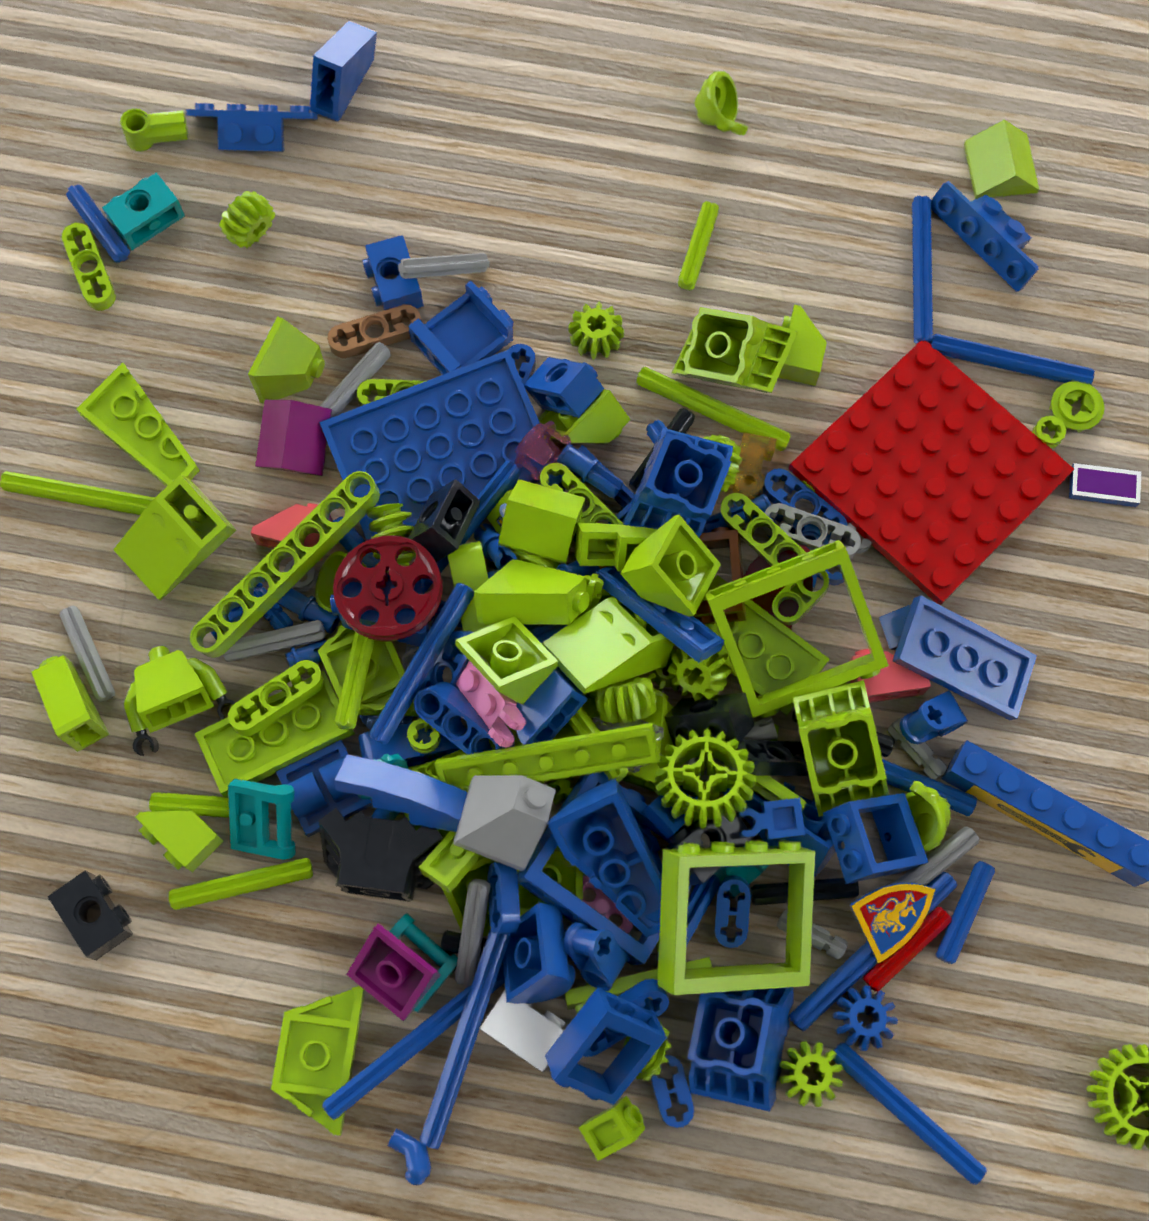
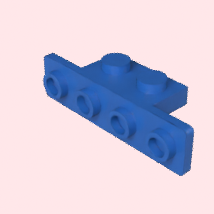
[186,103,318,152]
[931,181,1039,292]

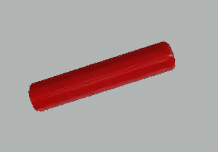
[863,907,952,992]

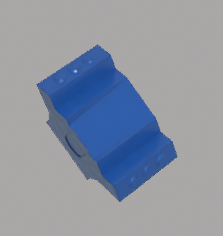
[623,428,733,538]
[687,987,794,1112]

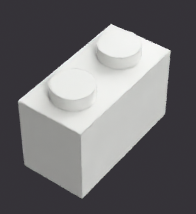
[480,990,565,1072]

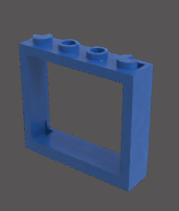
[517,772,703,965]

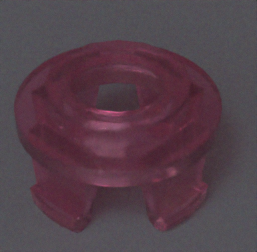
[514,421,571,480]

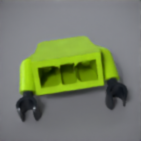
[124,646,236,756]

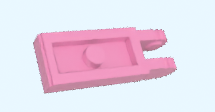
[456,661,526,748]

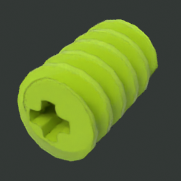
[367,503,416,573]

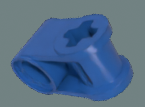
[899,690,968,745]
[564,922,628,991]

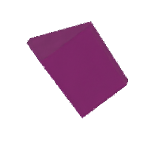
[255,400,332,476]
[346,923,441,1022]

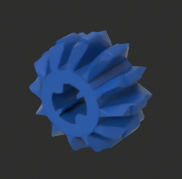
[832,986,898,1051]

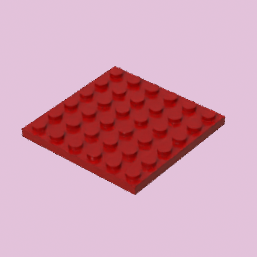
[788,340,1074,605]

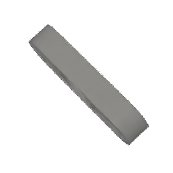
[762,503,861,559]

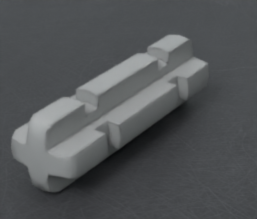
[887,717,947,780]
[777,910,848,959]

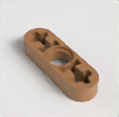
[327,305,421,358]

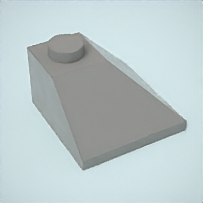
[453,775,556,871]

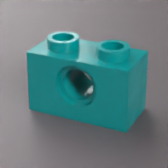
[102,172,185,251]

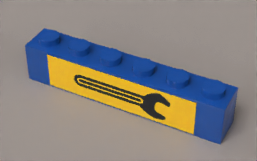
[941,740,1149,887]

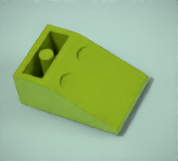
[113,475,237,600]
[542,597,674,694]

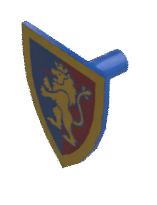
[850,883,935,963]

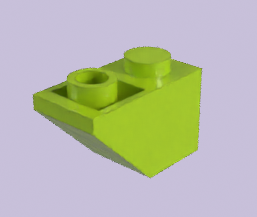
[778,304,827,386]
[135,810,224,872]

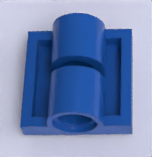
[276,740,372,837]

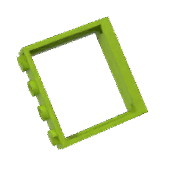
[705,540,889,718]
[658,840,815,995]

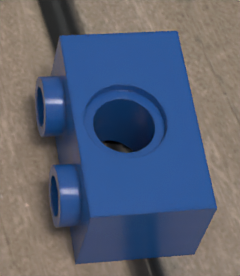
[362,235,424,310]
[524,357,604,418]

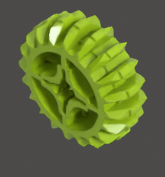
[654,728,756,829]
[1086,1044,1149,1150]

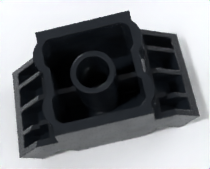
[319,808,443,902]

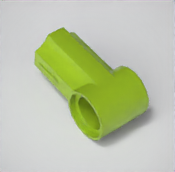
[120,108,189,151]

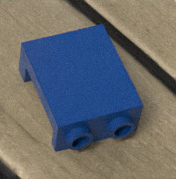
[408,280,514,375]

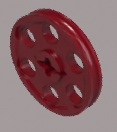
[333,535,443,641]

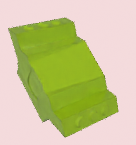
[672,307,798,393]
[793,680,889,817]

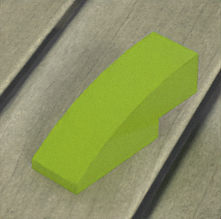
[575,523,657,571]

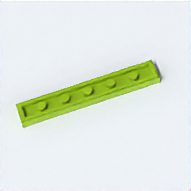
[434,723,661,792]

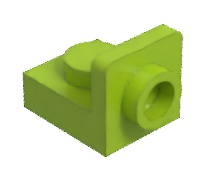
[578,1096,645,1161]

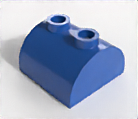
[503,903,575,1004]

